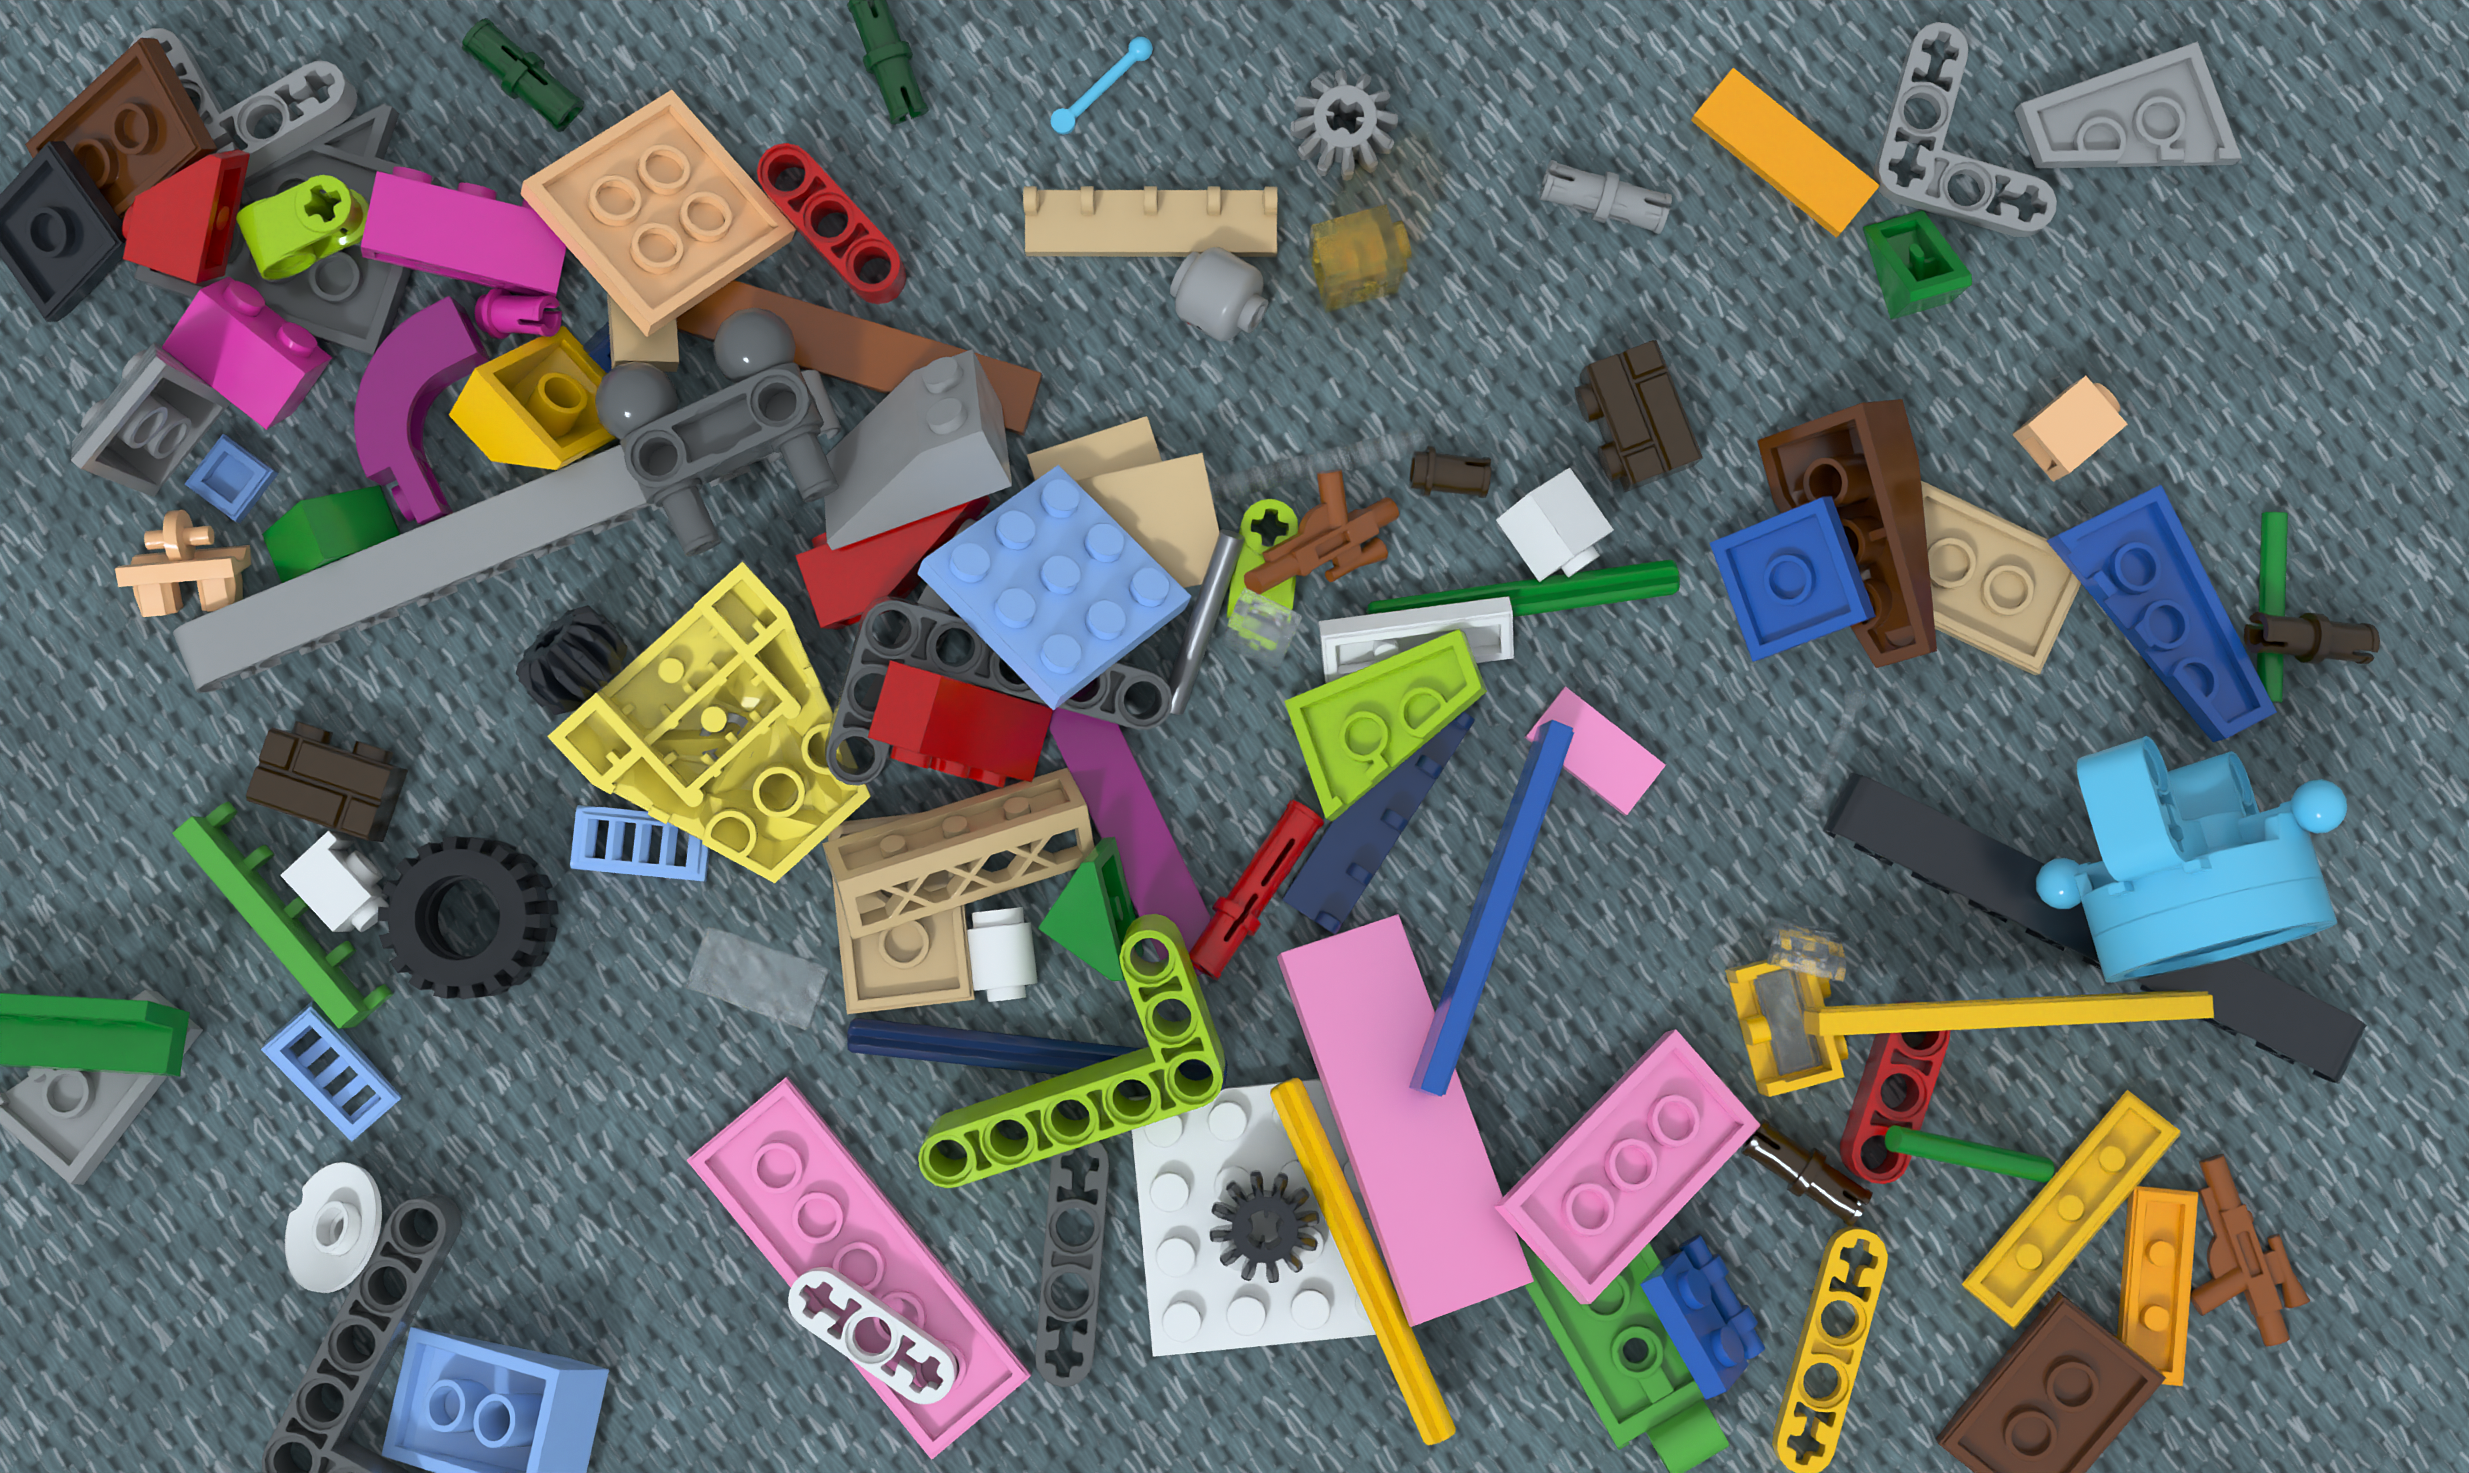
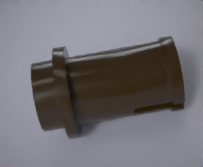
[1409,446,1491,498]

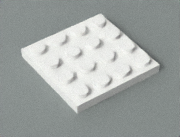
[1129,1078,1401,1357]

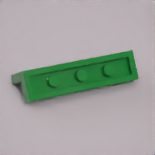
[0,993,190,1077]

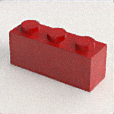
[868,660,1053,788]

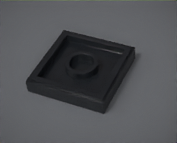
[0,141,127,322]

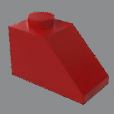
[122,149,250,284]

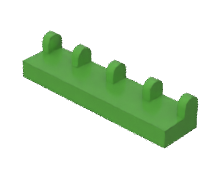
[172,801,394,1029]

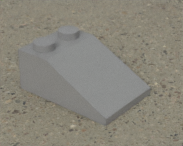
[71,342,231,497]
[824,349,1012,550]

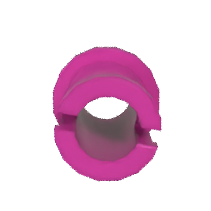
[475,288,562,339]

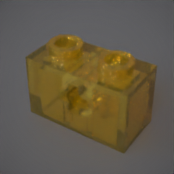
[1308,204,1412,313]

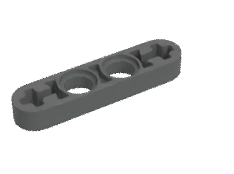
[1035,1140,1110,1387]

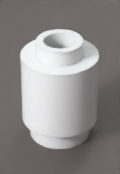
[967,907,1038,1002]

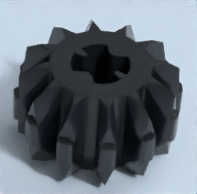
[516,605,628,715]
[1209,1170,1320,1283]

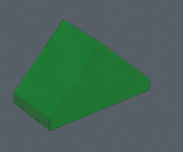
[1863,210,1972,320]
[262,485,401,583]
[1038,837,1144,981]

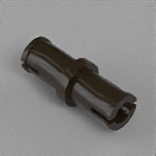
[2244,612,2380,664]
[1741,1119,1873,1226]

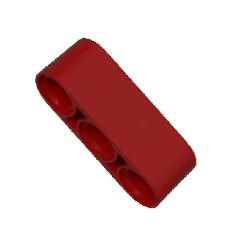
[757,143,906,305]
[1839,1000,1951,1184]

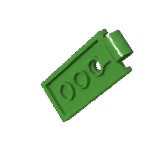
[1516,1232,1730,1473]

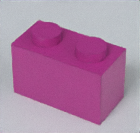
[162,276,332,430]

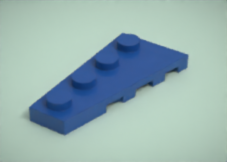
[2046,485,2277,742]

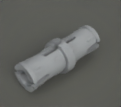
[1539,160,1672,234]

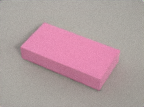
[1524,686,1666,816]

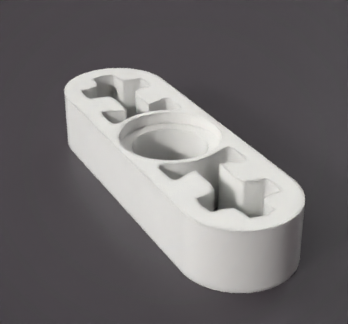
[788,1267,957,1404]

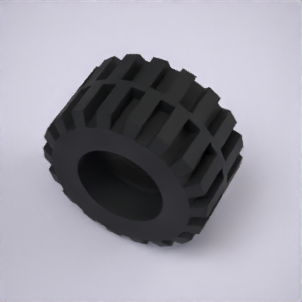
[377,836,559,999]

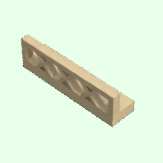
[822,767,1095,940]

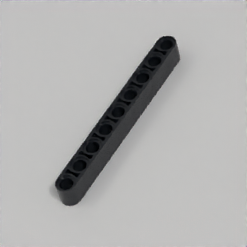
[1823,773,2367,1084]

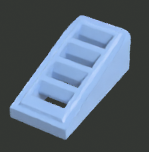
[570,805,710,881]
[261,1000,402,1142]

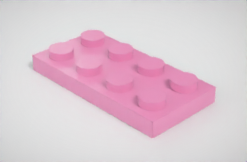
[1494,1029,1761,1304]

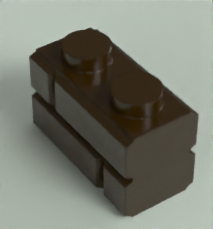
[1574,340,1703,492]
[246,721,408,842]

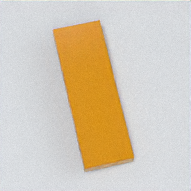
[1691,68,1880,238]
[2117,1185,2198,1386]

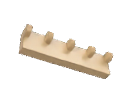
[1023,186,1277,257]

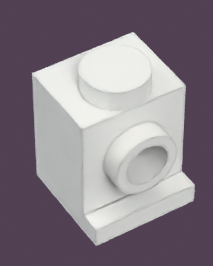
[281,831,389,932]

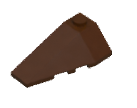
[1757,399,1937,668]

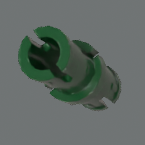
[847,0,929,125]
[461,18,584,132]

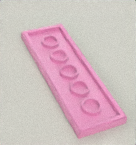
[1277,914,1534,1327]
[687,1077,1032,1460]

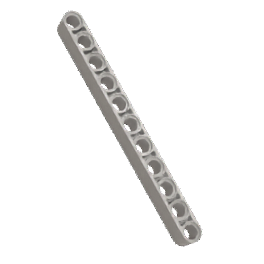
[173,369,842,693]

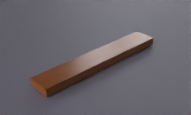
[676,280,1043,436]

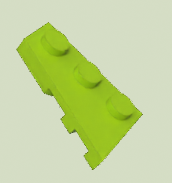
[1284,629,1487,822]

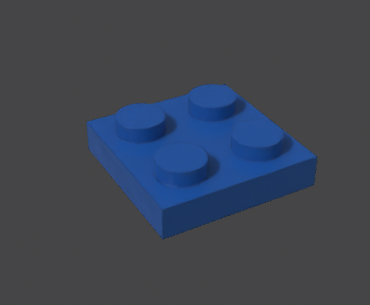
[1710,496,1876,662]

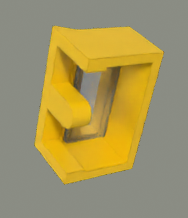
[1725,950,1848,1097]

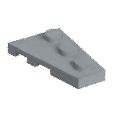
[2014,42,2242,168]
[0,990,203,1185]

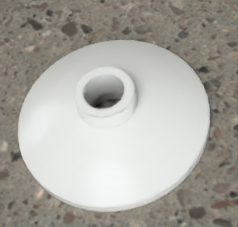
[285,1162,382,1293]

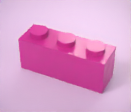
[360,167,567,298]

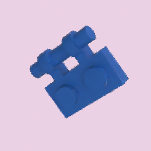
[1640,1235,1765,1400]

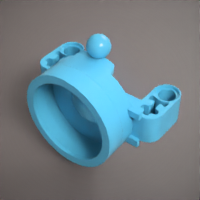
[2036,736,2347,983]

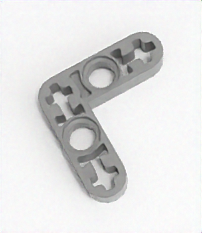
[1873,22,2057,237]
[128,28,357,179]

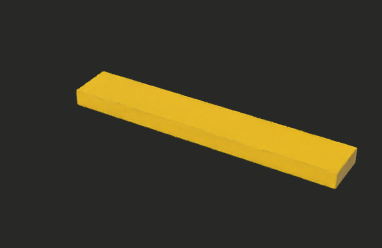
[1804,990,2214,1036]

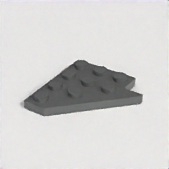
[134,104,442,357]

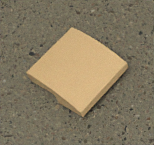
[1077,453,1220,588]

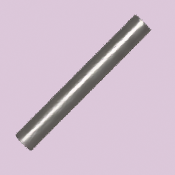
[1167,529,1245,715]

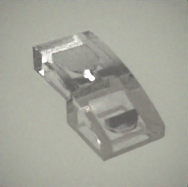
[1221,587,1303,673]
[1762,914,1846,982]

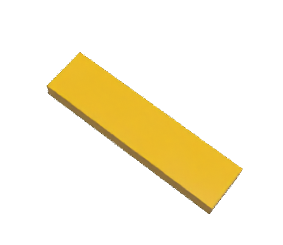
[1962,1090,2181,1330]

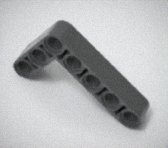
[825,596,1173,786]
[261,1193,462,1473]

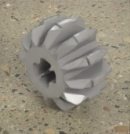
[1290,69,1398,181]

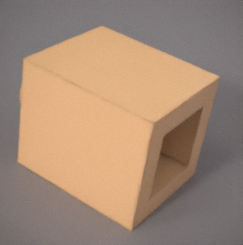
[2012,376,2128,482]

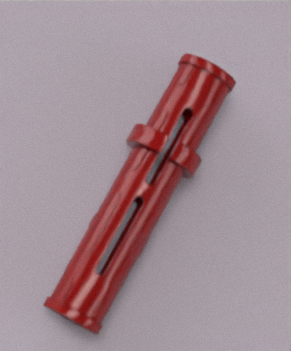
[1188,800,1324,981]

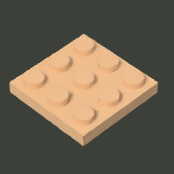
[521,90,796,337]

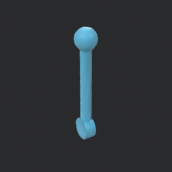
[1050,36,1153,135]

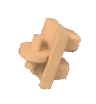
[115,510,251,617]

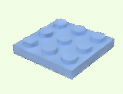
[917,465,1192,710]

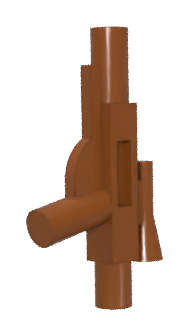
[1244,469,1399,596]
[2190,1154,2310,1346]

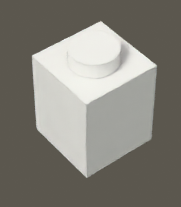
[1496,468,1614,582]

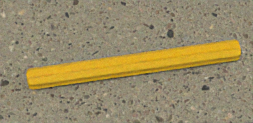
[1270,1078,1456,1445]

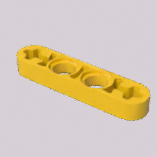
[1772,1226,1888,1473]

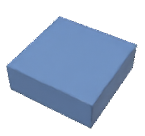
[185,434,279,523]

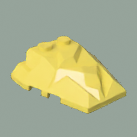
[547,561,871,883]

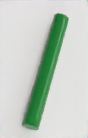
[2256,512,2288,703]
[1885,1125,2054,1183]

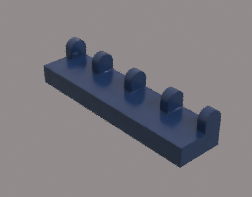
[1282,711,1475,935]

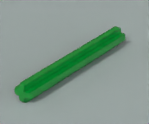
[1366,559,1680,617]

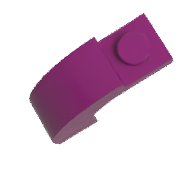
[354,296,491,525]

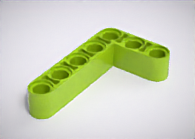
[918,914,1225,1188]

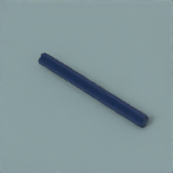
[847,1018,1228,1091]

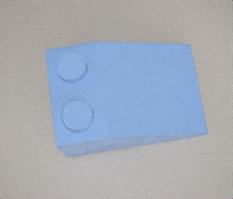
[381,1327,609,1473]

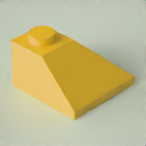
[449,325,616,470]

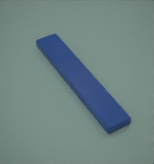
[1409,720,1574,1097]

